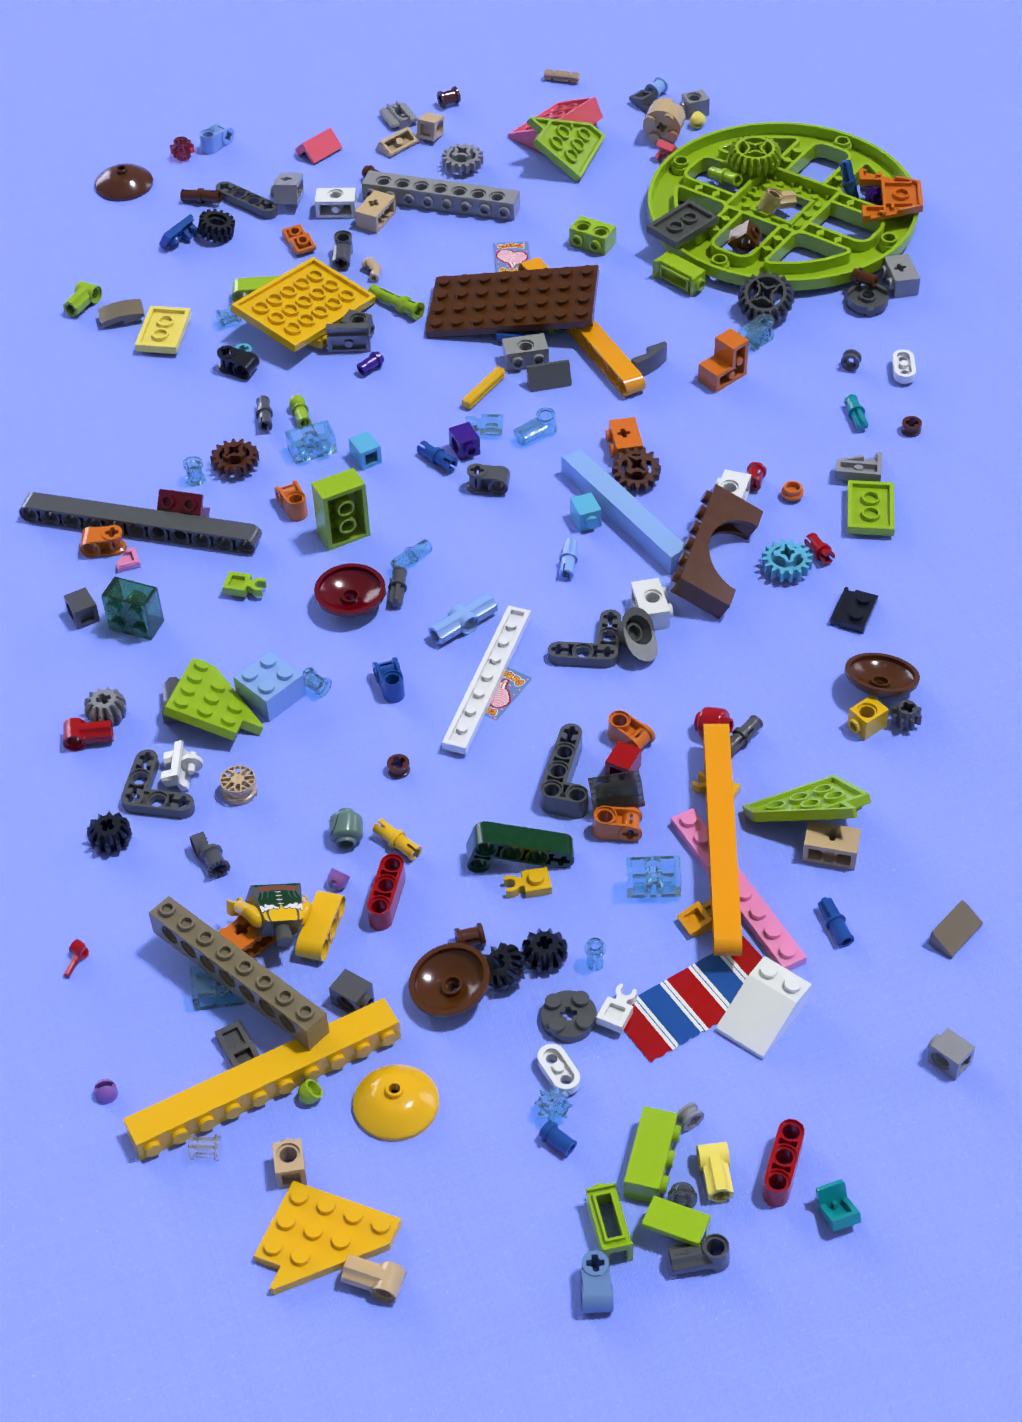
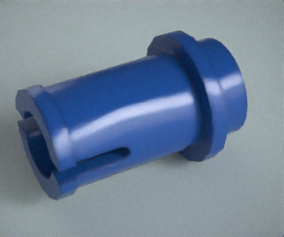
[539,1121,577,1157]

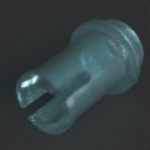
[584,938,606,971]

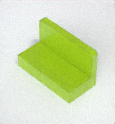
[642,1195,711,1247]

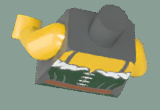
[226,883,312,947]

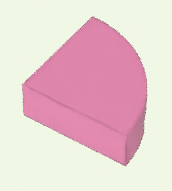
[117,547,141,573]

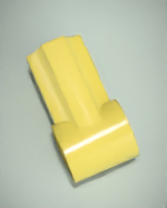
[696,1142,734,1203]

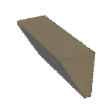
[929,900,983,959]

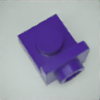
[860,186,882,205]

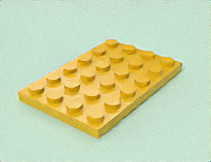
[231,257,376,353]

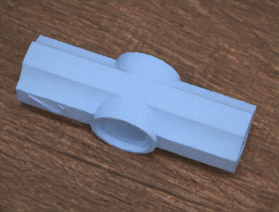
[428,593,498,645]

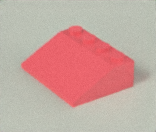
[508,96,603,152]

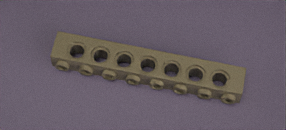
[148,896,329,1050]

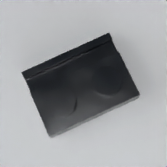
[830,587,878,634]

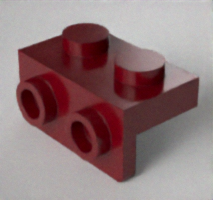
[157,489,210,517]

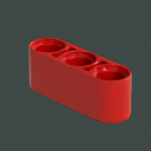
[367,853,406,931]
[763,1119,805,1207]

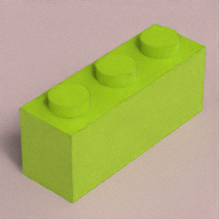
[623,1106,682,1203]

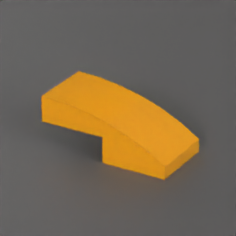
[677,899,712,937]

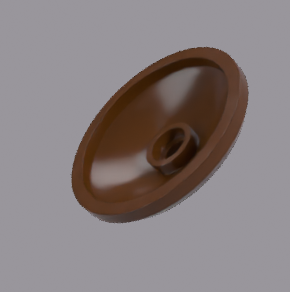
[95,163,153,202]
[844,653,920,698]
[409,943,491,1018]

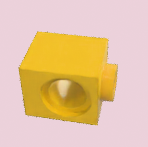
[847,695,889,740]

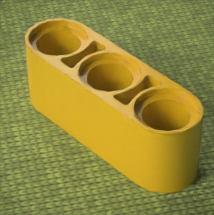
[295,890,346,962]

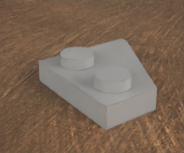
[835,452,883,482]

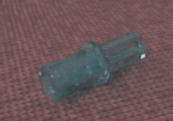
[390,539,432,568]

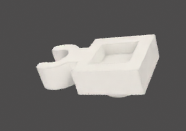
[596,983,637,1034]

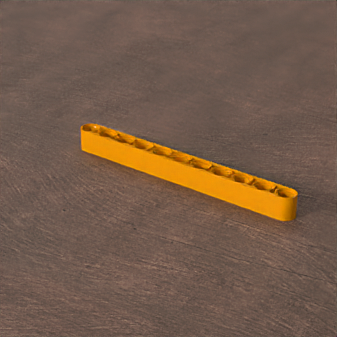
[518,257,646,397]
[703,724,742,956]

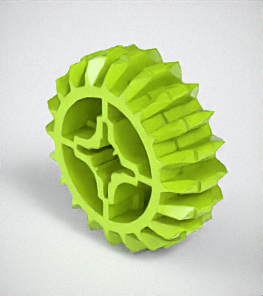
[728,135,781,177]

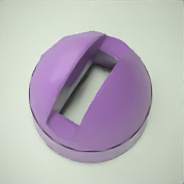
[327,868,350,890]
[94,1078,118,1104]

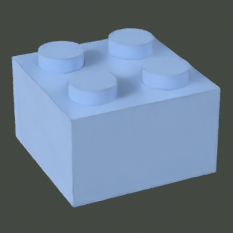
[233,651,306,722]

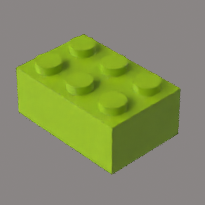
[311,468,371,551]

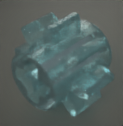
[534,1085,573,1123]

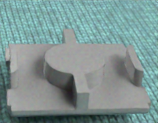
[379,100,418,130]

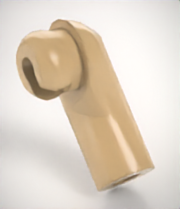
[362,257,382,282]

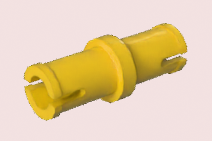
[372,818,422,861]

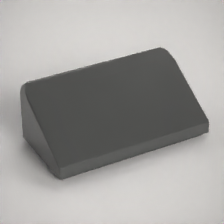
[526,359,572,392]

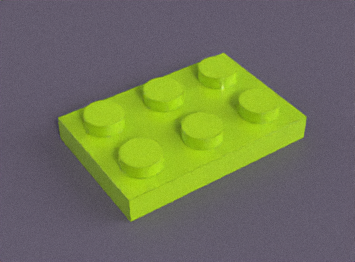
[847,480,895,536]

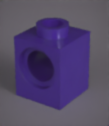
[448,422,480,461]

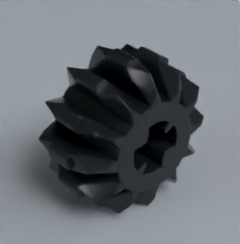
[86,811,132,856]
[522,927,568,974]
[483,942,528,991]

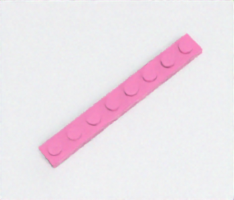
[670,808,807,971]

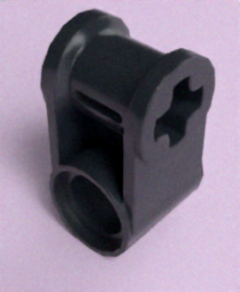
[217,345,260,380]

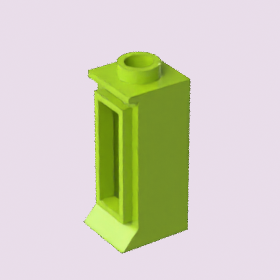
[652,251,706,297]
[586,1182,633,1262]

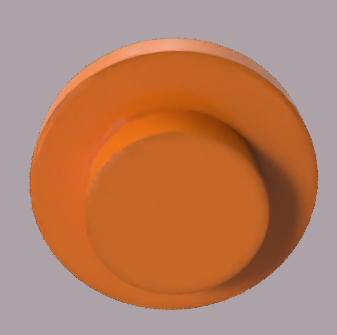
[781,480,804,501]

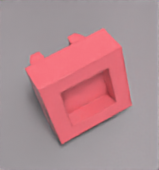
[655,139,677,162]

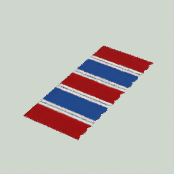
[624,936,763,1063]

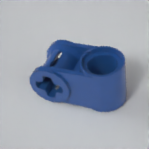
[372,657,405,703]

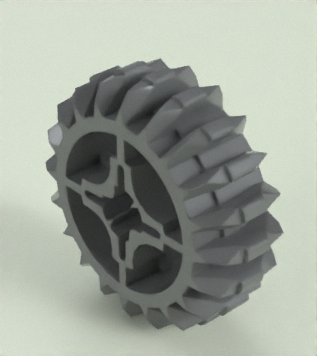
[738,270,795,326]

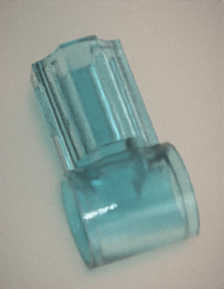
[514,407,557,446]

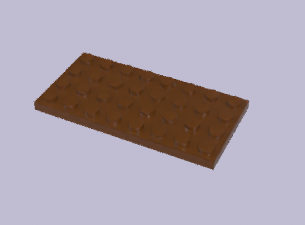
[426,265,599,338]

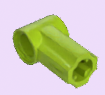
[63,280,102,317]

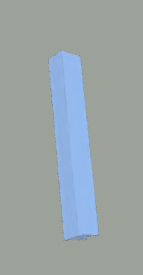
[561,448,685,575]

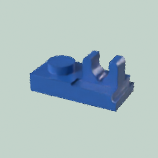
[159,214,198,250]

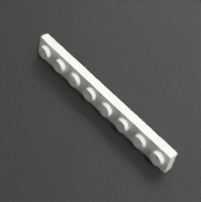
[442,605,531,755]

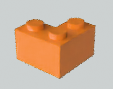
[698,328,749,393]

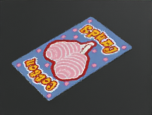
[493,241,530,272]
[485,667,532,721]

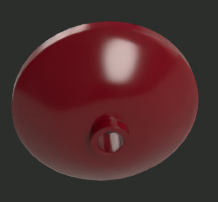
[314,563,386,617]

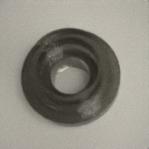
[667,1182,697,1208]

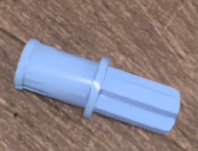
[558,538,578,580]

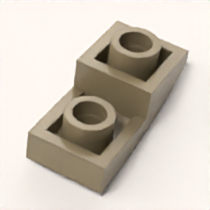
[98,299,145,328]

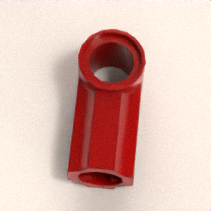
[63,718,114,751]

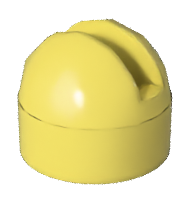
[690,111,706,129]

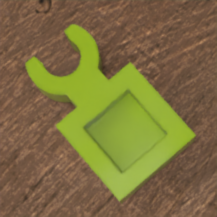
[222,571,267,597]

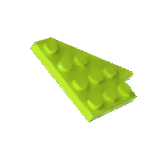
[526,116,606,182]
[163,657,264,741]
[742,774,871,823]

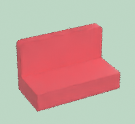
[295,127,342,164]

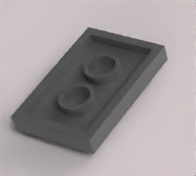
[647,200,719,249]

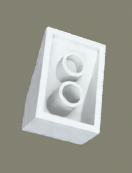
[715,956,812,1060]

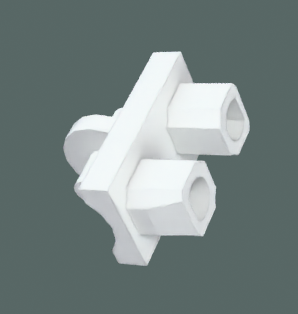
[160,740,203,792]

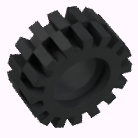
[198,209,235,243]

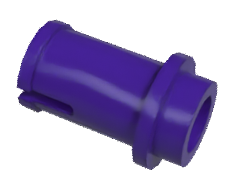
[357,351,384,376]

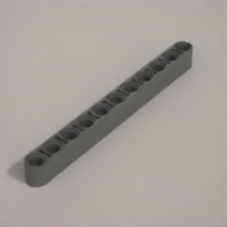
[19,492,262,554]

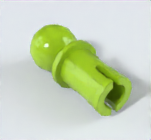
[289,395,312,429]

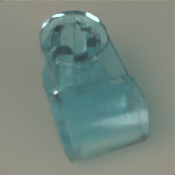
[737,314,774,352]

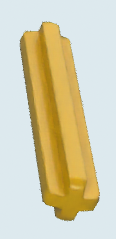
[461,366,505,410]

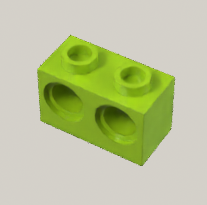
[569,215,616,256]

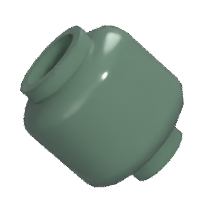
[329,808,363,849]

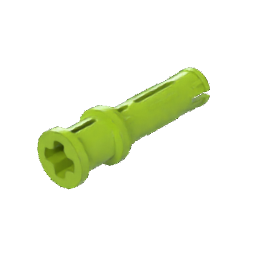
[368,284,425,320]

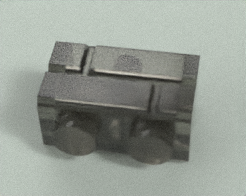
[587,770,645,813]

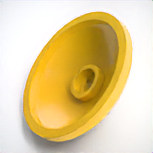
[353,1064,439,1142]

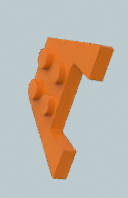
[859,168,923,223]

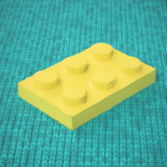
[135,306,192,354]

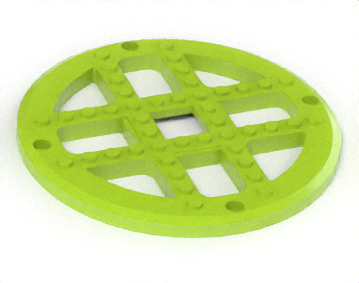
[648,122,919,291]

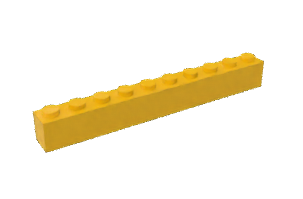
[123,998,401,1161]

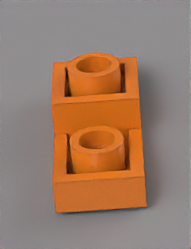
[282,224,316,255]

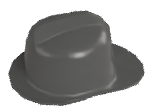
[617,607,658,662]

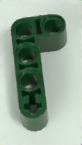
[466,821,574,873]

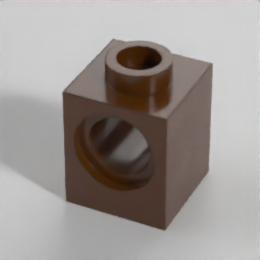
[727,220,762,255]

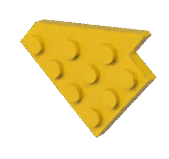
[254,1181,402,1295]

